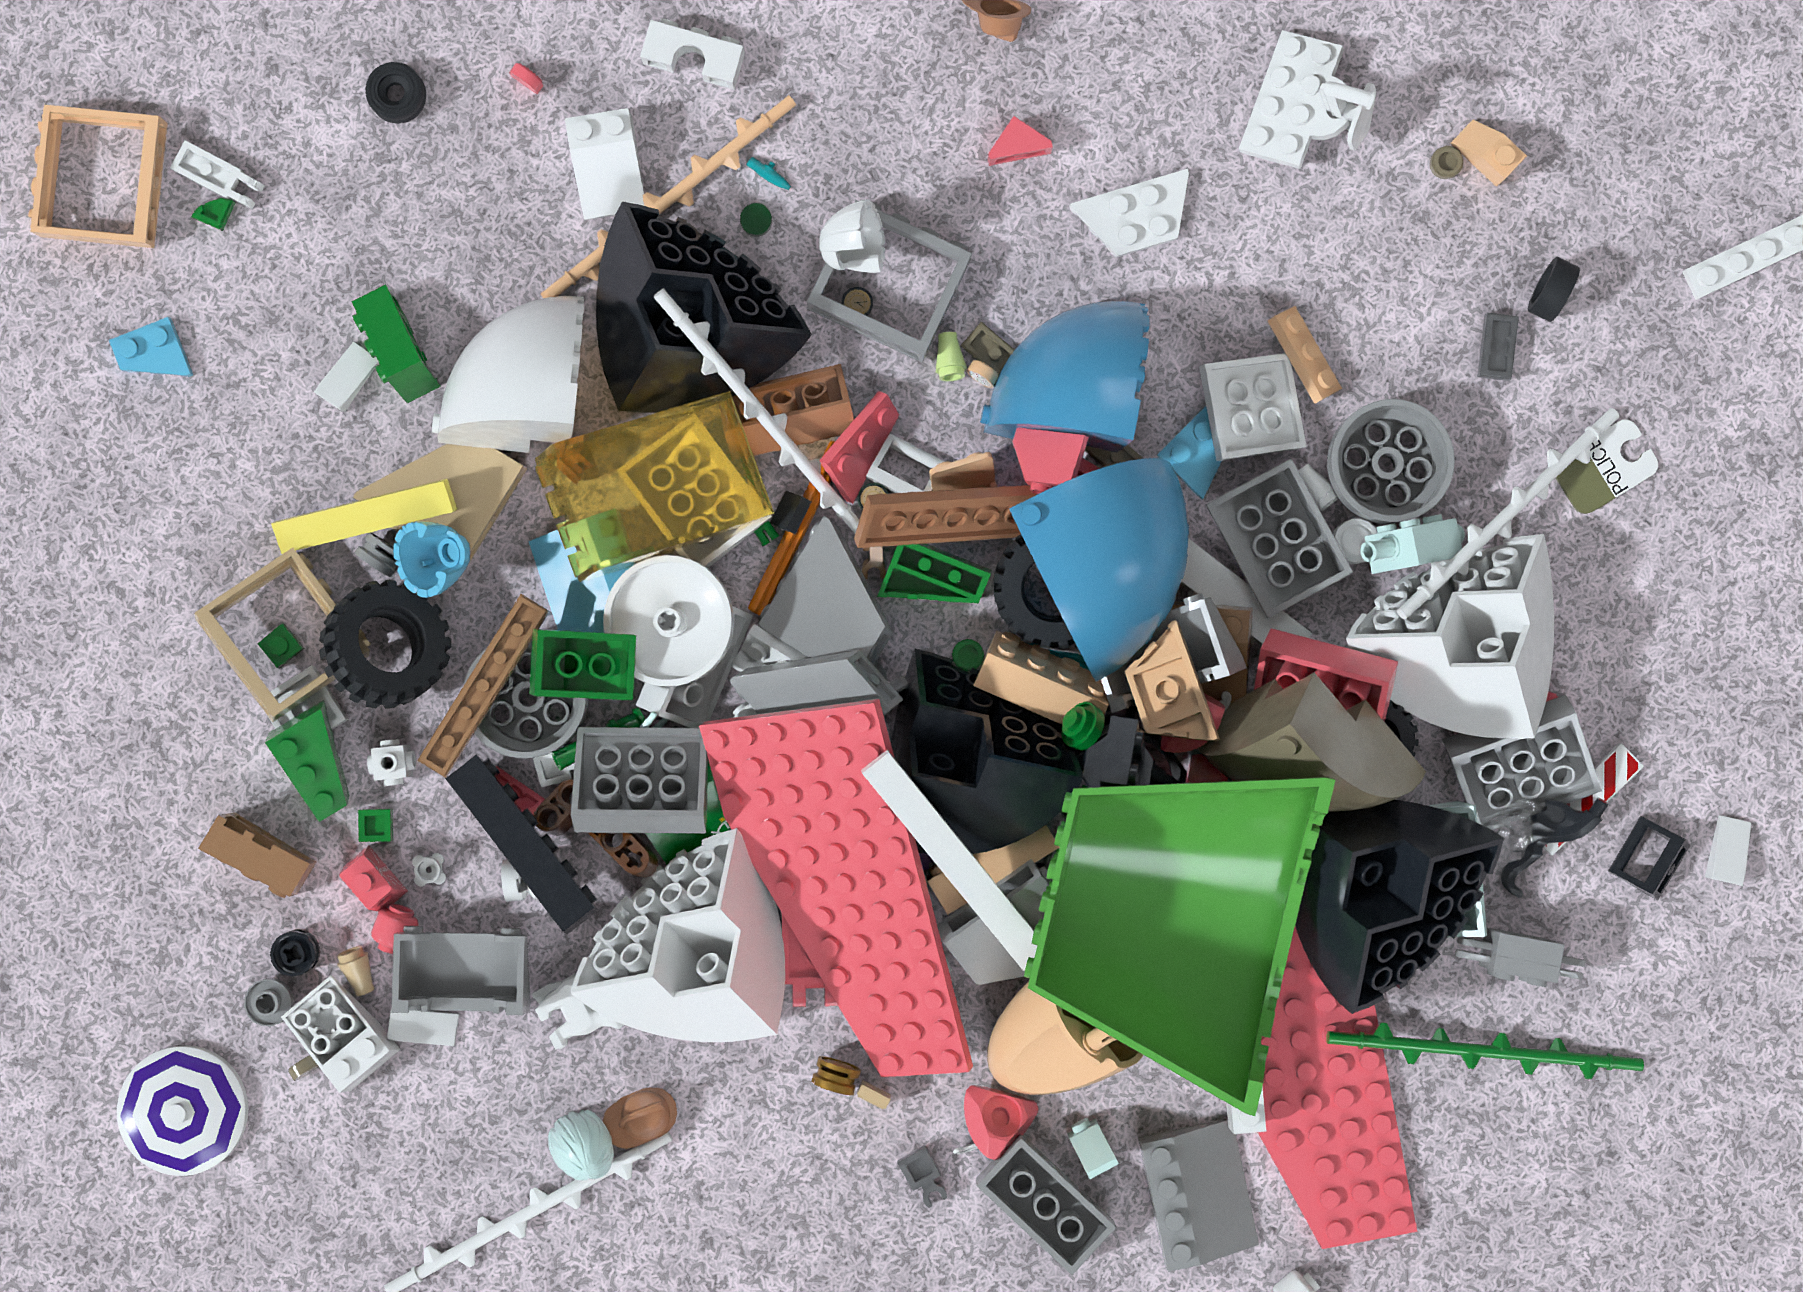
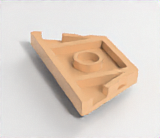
[1125,620,1220,742]

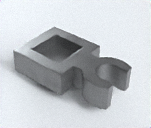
[897,1145,947,1208]

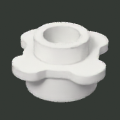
[412,853,446,887]

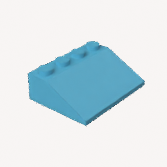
[528,508,637,633]

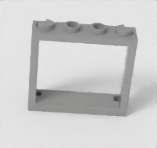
[807,200,972,363]

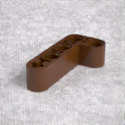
[534,779,658,878]

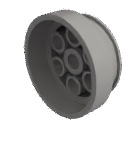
[1327,399,1455,524]
[464,641,589,758]

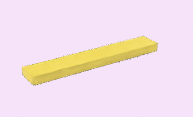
[271,479,457,554]

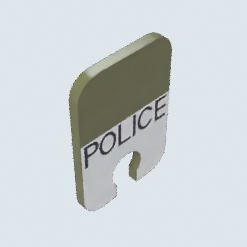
[1556,420,1658,514]

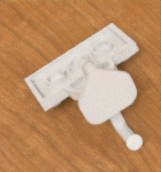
[1239,30,1376,169]

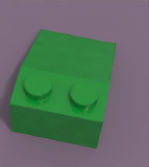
[529,629,636,700]

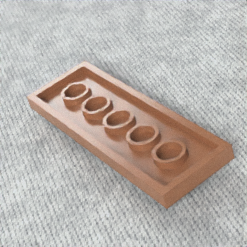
[854,485,1038,548]

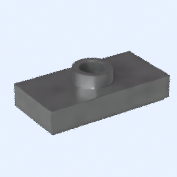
[1477,312,1519,381]

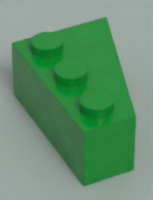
[351,284,441,404]
[877,544,992,604]
[265,700,350,822]

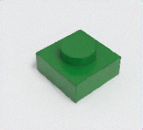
[257,623,305,669]
[358,809,393,842]

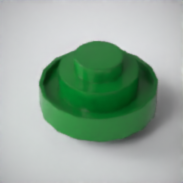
[1061,702,1105,751]

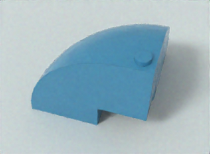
[980,301,1150,453]
[1009,458,1189,682]

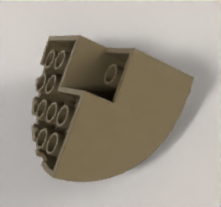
[1197,673,1426,811]

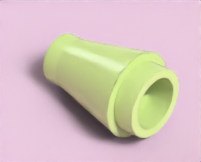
[935,332,967,381]

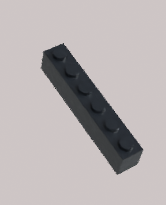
[445,754,598,935]

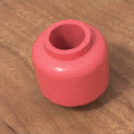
[371,904,419,954]

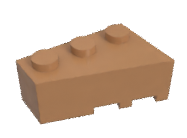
[198,813,317,898]

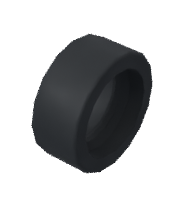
[1527,256,1580,322]

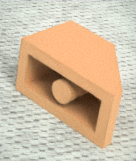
[1450,120,1527,187]

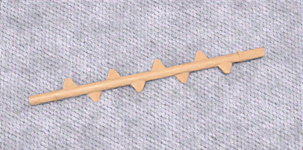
[541,95,796,298]

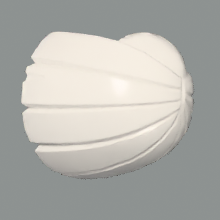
[819,199,885,273]

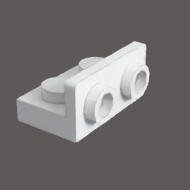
[732,624,809,672]

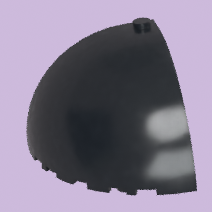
[596,202,812,413]
[890,648,1084,854]
[1295,799,1504,1014]

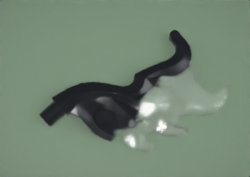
[1489,797,1609,898]

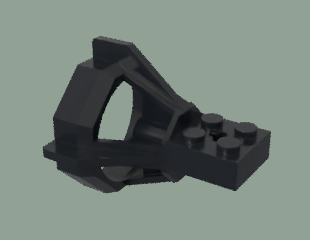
[1060,706,1187,820]

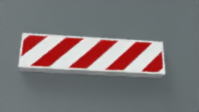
[1528,743,1644,856]

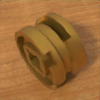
[811,1056,861,1096]

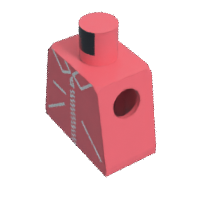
[339,845,408,912]

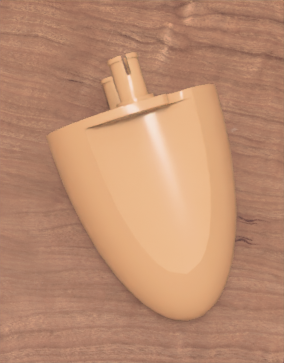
[987,982,1143,1095]

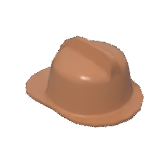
[962,0,1031,42]
[603,1087,677,1149]

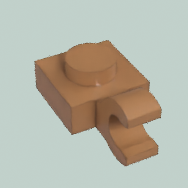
[862,546,886,579]

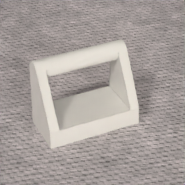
[866,433,945,493]

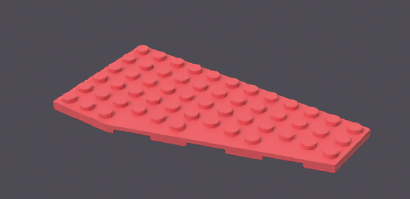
[699,699,973,1077]
[1257,927,1417,1249]

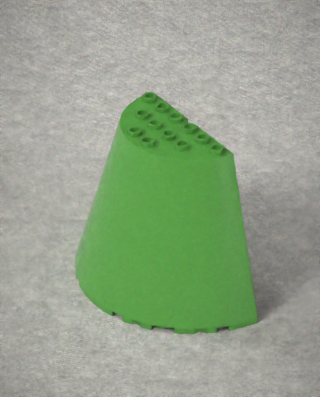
[1024,777,1336,1116]

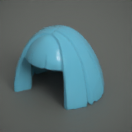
[393,521,470,598]

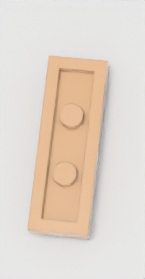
[1268,306,1342,404]

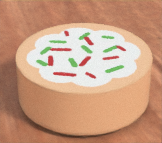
[966,360,999,388]

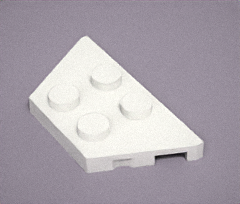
[1070,169,1189,258]

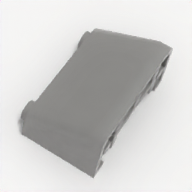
[1101,593,1247,713]
[391,926,530,1015]

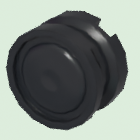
[270,929,321,977]

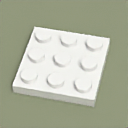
[1199,353,1307,461]

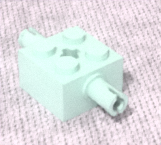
[1360,514,1465,574]

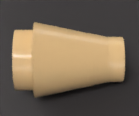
[337,946,375,996]

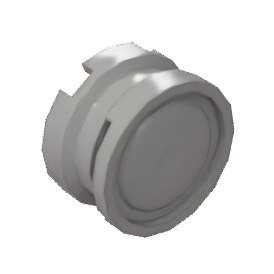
[354,532,397,578]

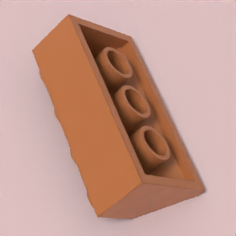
[719,364,854,461]

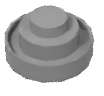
[244,978,294,1026]

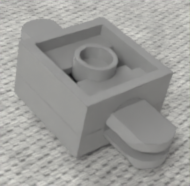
[1455,928,1586,987]

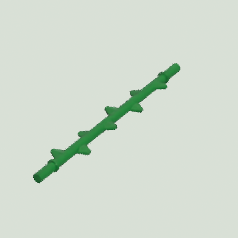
[1326,1022,1644,1080]

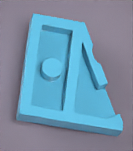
[109,317,193,377]

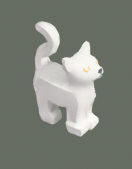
[531,972,625,1050]

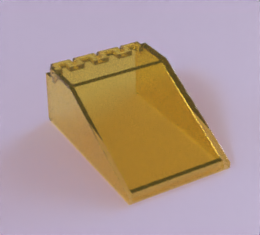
[535,391,774,582]

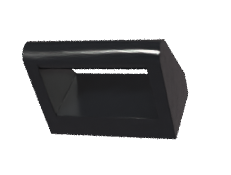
[1608,816,1690,901]

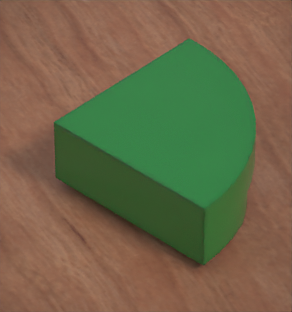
[191,198,236,231]

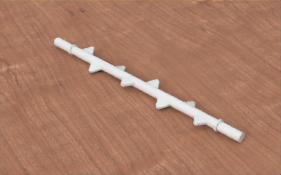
[654,289,860,534]
[1397,408,1619,620]
[384,1132,673,1292]

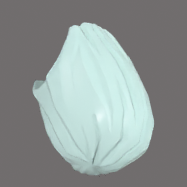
[548,1110,614,1181]

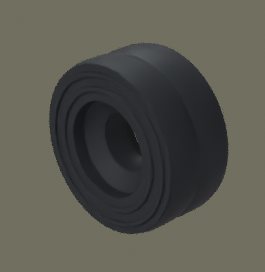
[365,62,426,124]

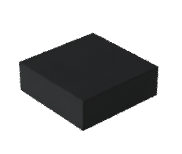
[770,491,812,534]

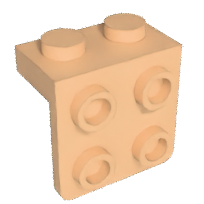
[929,452,997,491]

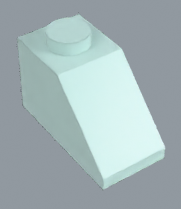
[1067,1118,1119,1179]

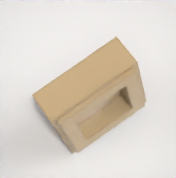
[857,1080,891,1109]

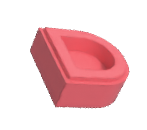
[509,63,544,94]

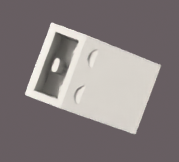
[281,975,401,1093]

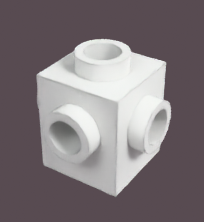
[367,739,416,786]

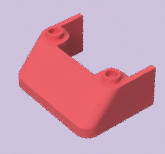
[1012,428,1100,494]

